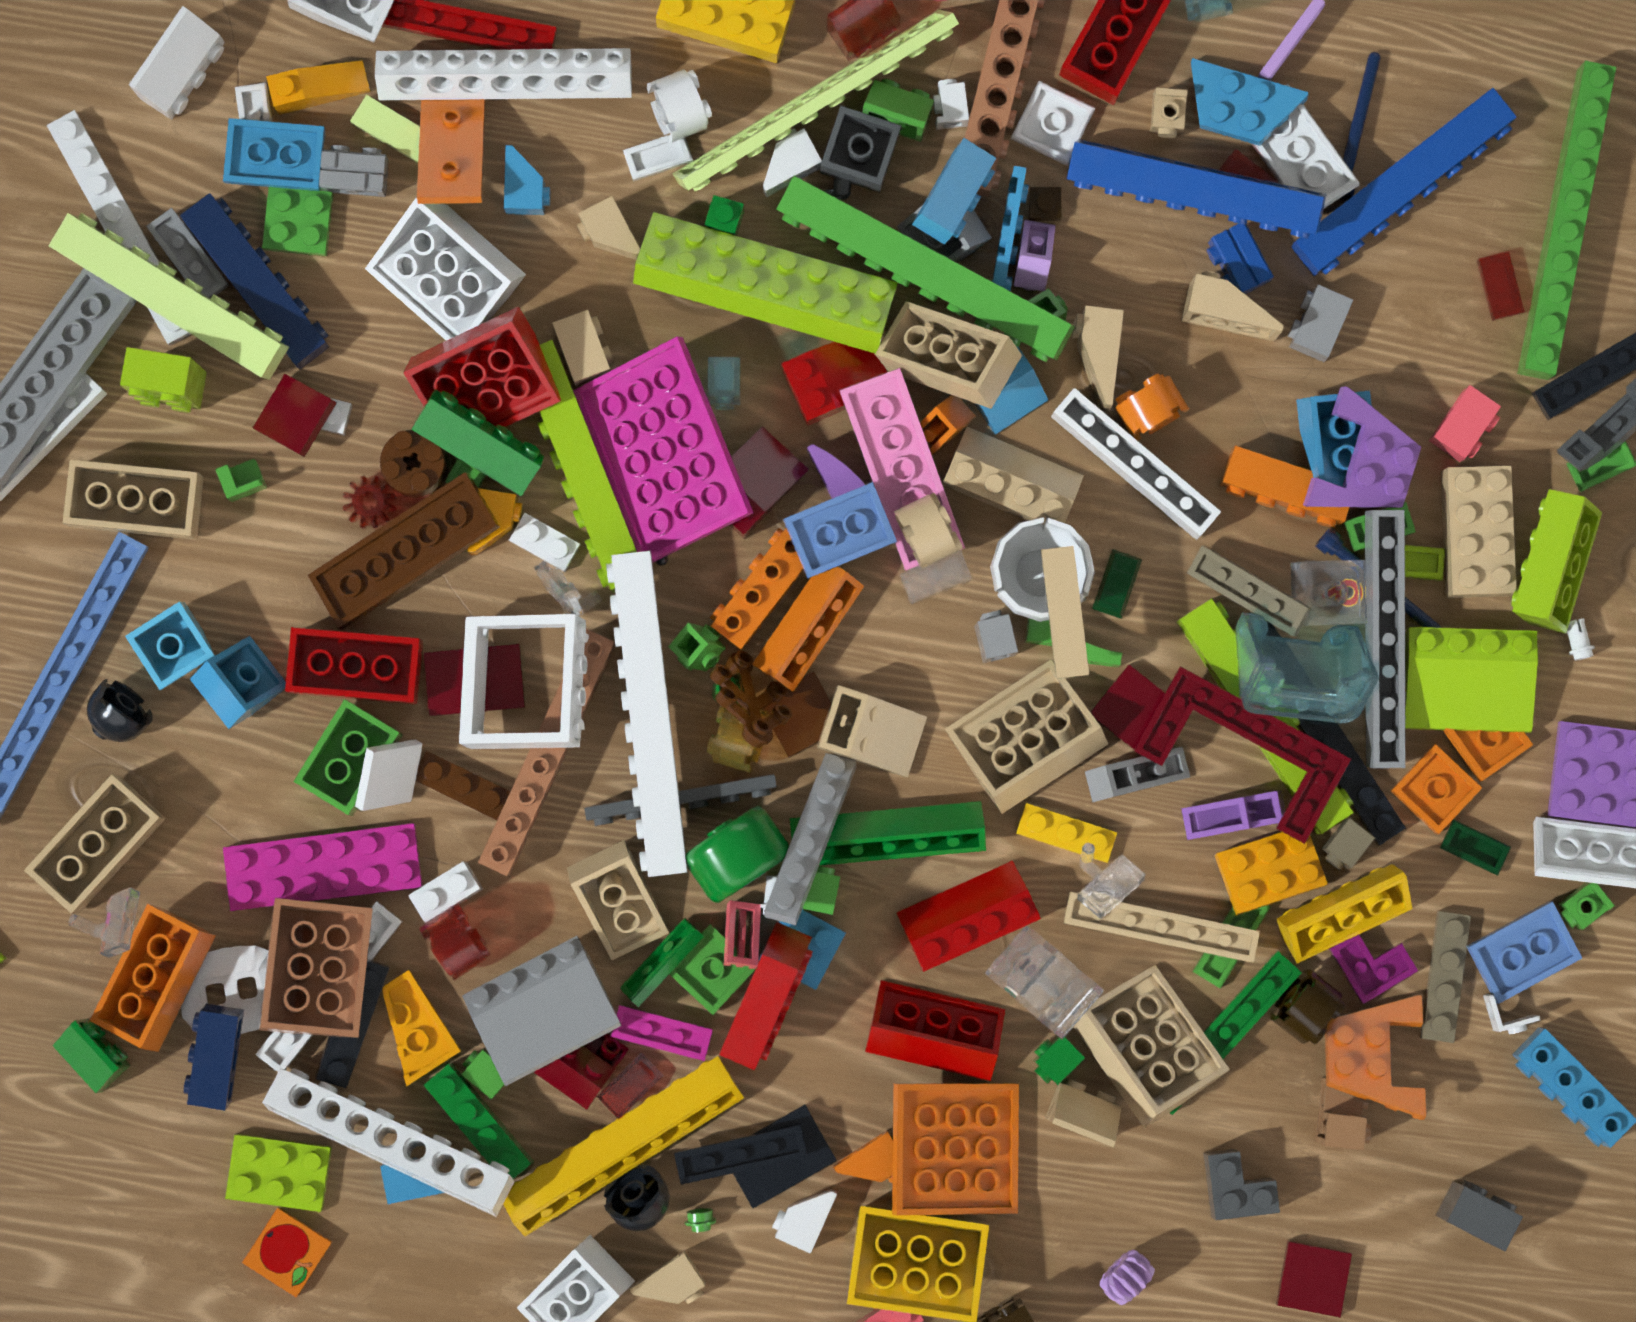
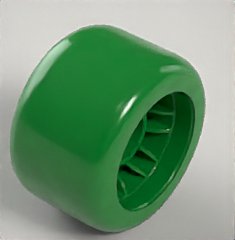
[685,806,789,903]

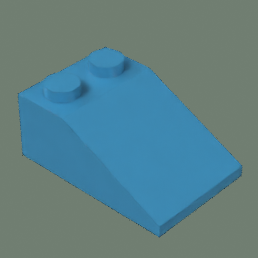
[1296,391,1372,487]

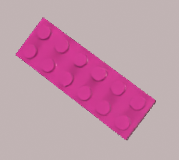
[223,823,423,911]

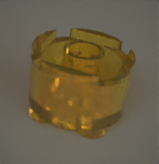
[707,702,769,773]

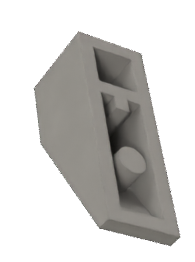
[1085,747,1190,802]

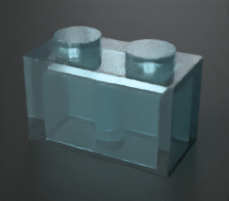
[707,357,741,410]

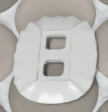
[181,945,268,1034]

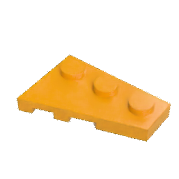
[382,970,462,1087]

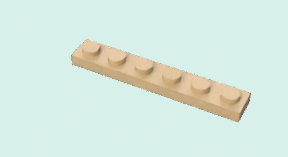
[1064,892,1260,963]

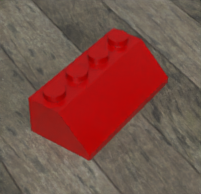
[896,860,1041,972]
[865,980,1006,1081]

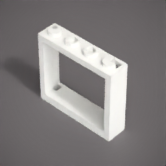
[459,614,589,749]

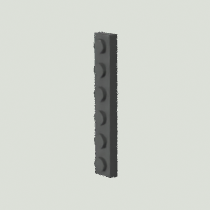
[584,774,777,826]

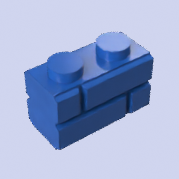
[1207,224,1274,295]

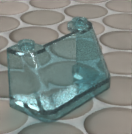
[1236,612,1379,723]

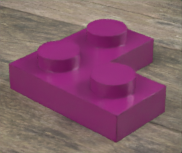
[1329,935,1418,1004]

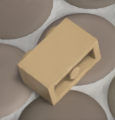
[552,310,615,387]

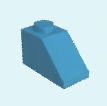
[504,145,551,215]
[380,1157,444,1204]

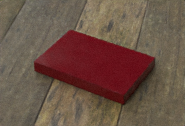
[424,644,525,717]

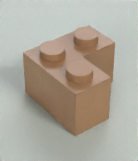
[1315,1078,1371,1150]

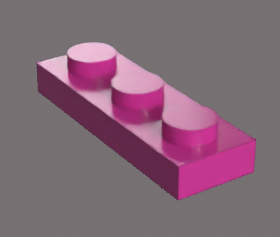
[611,1005,713,1061]

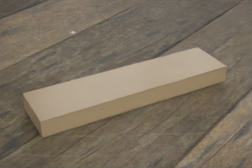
[1041,546,1089,679]

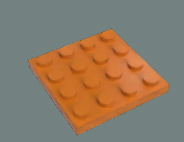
[892,1083,1019,1215]

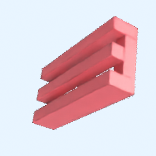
[724,900,761,969]

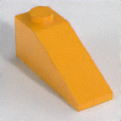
[266,60,371,115]

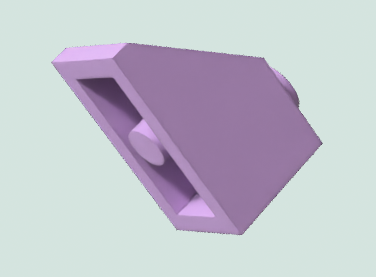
[1014,220,1056,291]

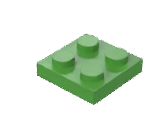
[262,187,333,256]
[670,924,756,1015]

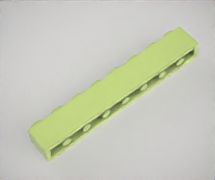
[49,213,289,380]

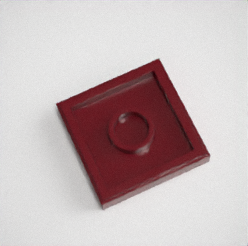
[252,374,337,457]
[1091,664,1165,750]
[1276,1241,1352,1318]

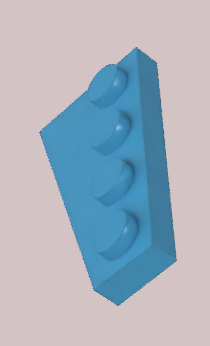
[992,166,1029,291]

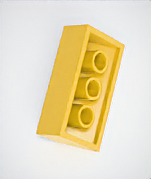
[1276,864,1413,963]

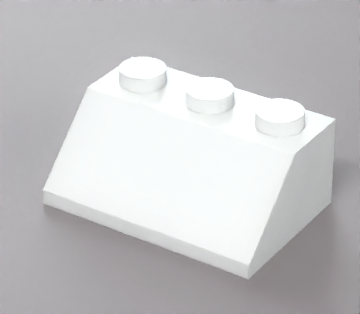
[129,6,225,120]

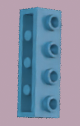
[1512,1027,1636,1148]

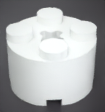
[647,69,712,143]

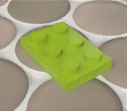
[225,1134,332,1212]

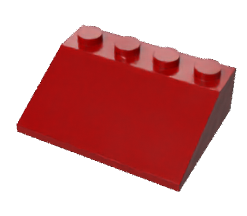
[403,306,561,427]

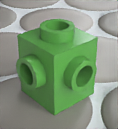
[668,623,726,671]

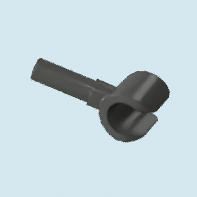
[824,178,851,200]

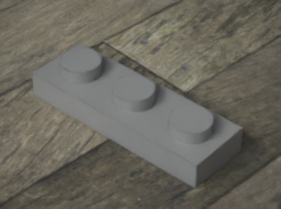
[146,208,229,298]

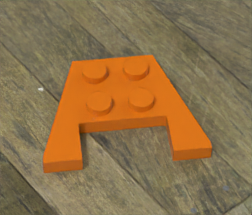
[1325,995,1426,1120]

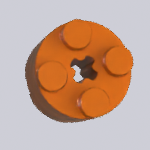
[1115,373,1189,441]

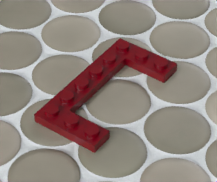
[1134,666,1351,844]

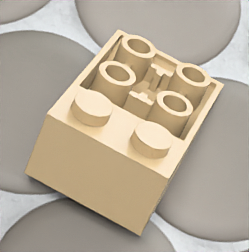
[817,685,927,777]

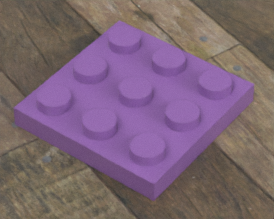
[1547,721,1636,828]

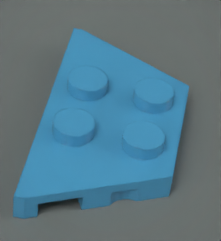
[1191,58,1308,146]

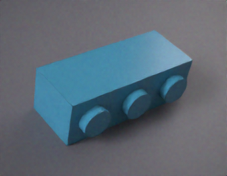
[912,138,996,245]

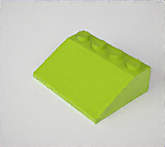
[1405,627,1538,733]

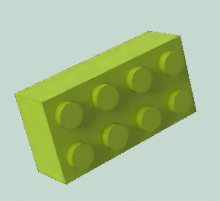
[1511,489,1602,633]

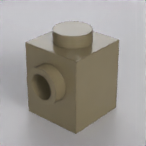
[1322,818,1375,870]

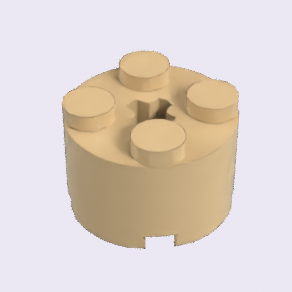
[894,493,963,569]

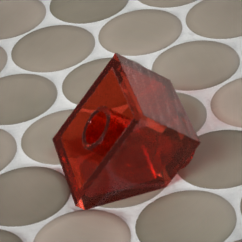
[827,0,901,61]

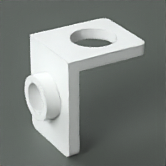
[1483,994,1541,1035]

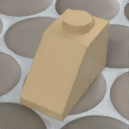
[577,196,640,260]
[630,1250,706,1304]

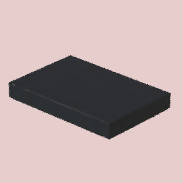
[733,1104,837,1209]

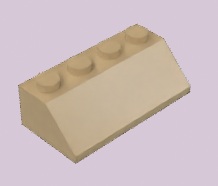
[942,426,1084,525]

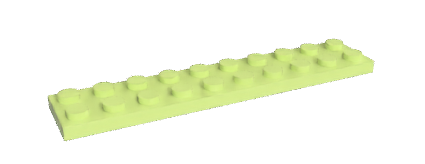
[672,10,959,191]

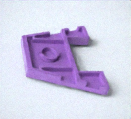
[1303,386,1421,508]

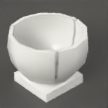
[990,517,1095,622]

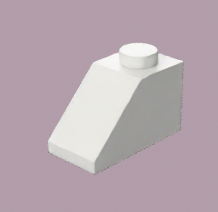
[763,129,822,197]
[772,1189,837,1254]

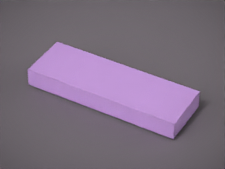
[1258,0,1325,81]

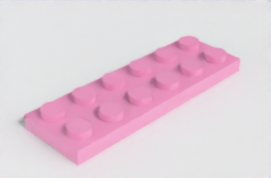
[839,368,965,570]

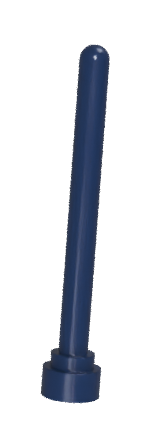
[1340,52,1381,199]
[1315,527,1442,628]

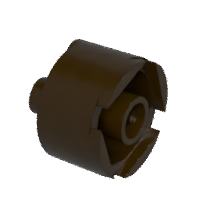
[1270,969,1346,1045]

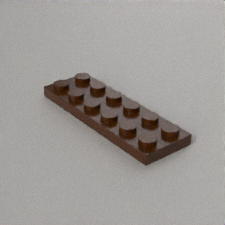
[308,472,500,630]

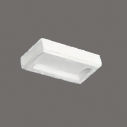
[623,135,693,182]

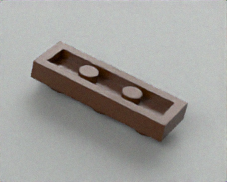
[415,750,511,820]

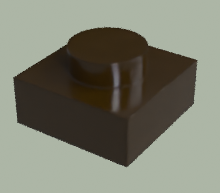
[1029,187,1062,221]

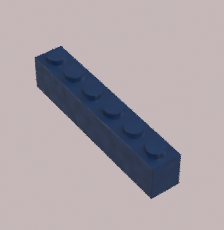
[180,193,330,370]

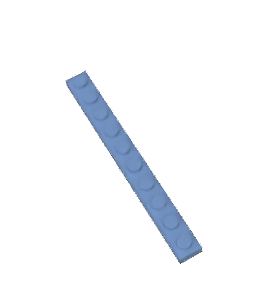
[0,532,149,819]

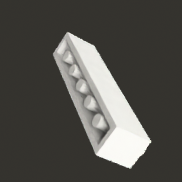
[1051,388,1221,540]

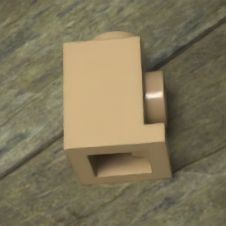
[1150,88,1188,138]

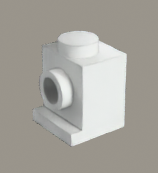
[933,79,969,130]

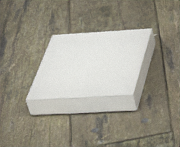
[1011,81,1095,166]
[355,739,423,811]

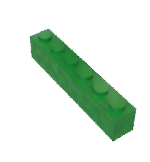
[789,801,986,866]

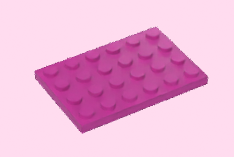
[573,336,754,563]

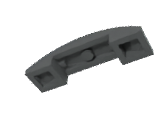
[1557,378,1636,472]

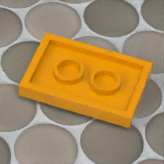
[1215,832,1328,916]

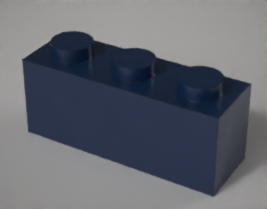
[184,1003,244,1111]

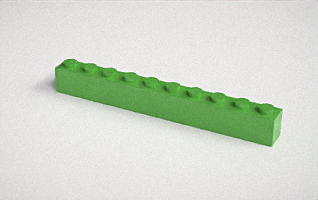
[1517,60,1616,380]
[776,176,1076,362]

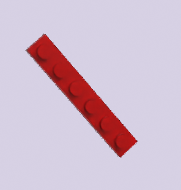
[382,0,557,50]

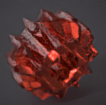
[343,475,397,529]

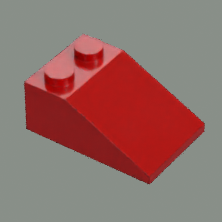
[781,342,887,426]

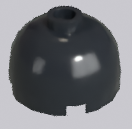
[87,679,153,742]
[604,1164,670,1231]

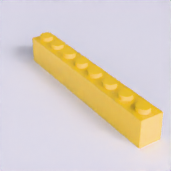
[503,1056,744,1236]

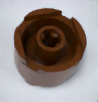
[380,430,448,498]

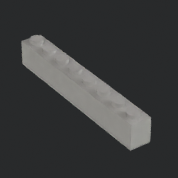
[1365,510,1405,768]

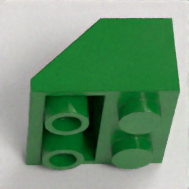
[53,1018,131,1093]

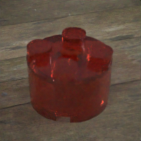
[419,903,491,981]

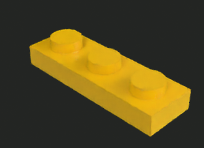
[1016,803,1117,863]

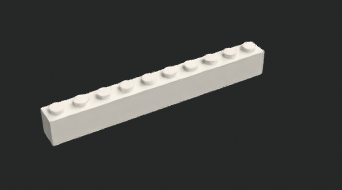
[606,551,688,877]

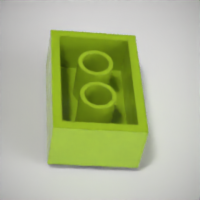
[120,347,207,413]

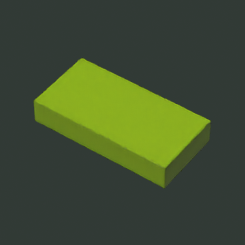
[1405,545,1445,581]

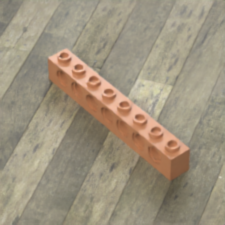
[965,0,1045,197]
[478,629,616,877]

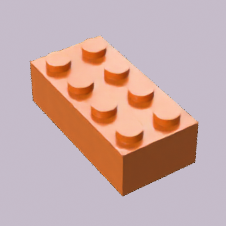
[90,904,216,1052]

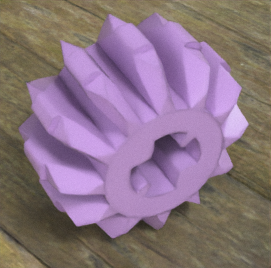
[1100,1250,1155,1305]

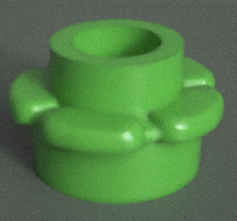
[685,1208,716,1232]

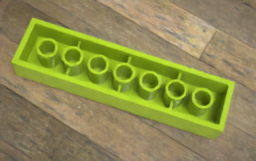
[633,212,898,353]

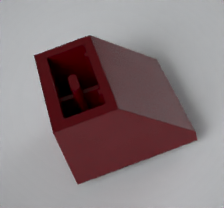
[534,1033,629,1110]

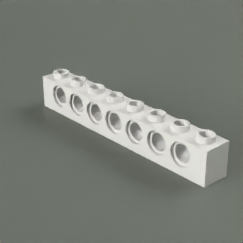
[375,48,632,100]
[262,1068,514,1217]

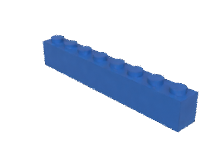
[1291,88,1517,276]
[1067,139,1327,238]

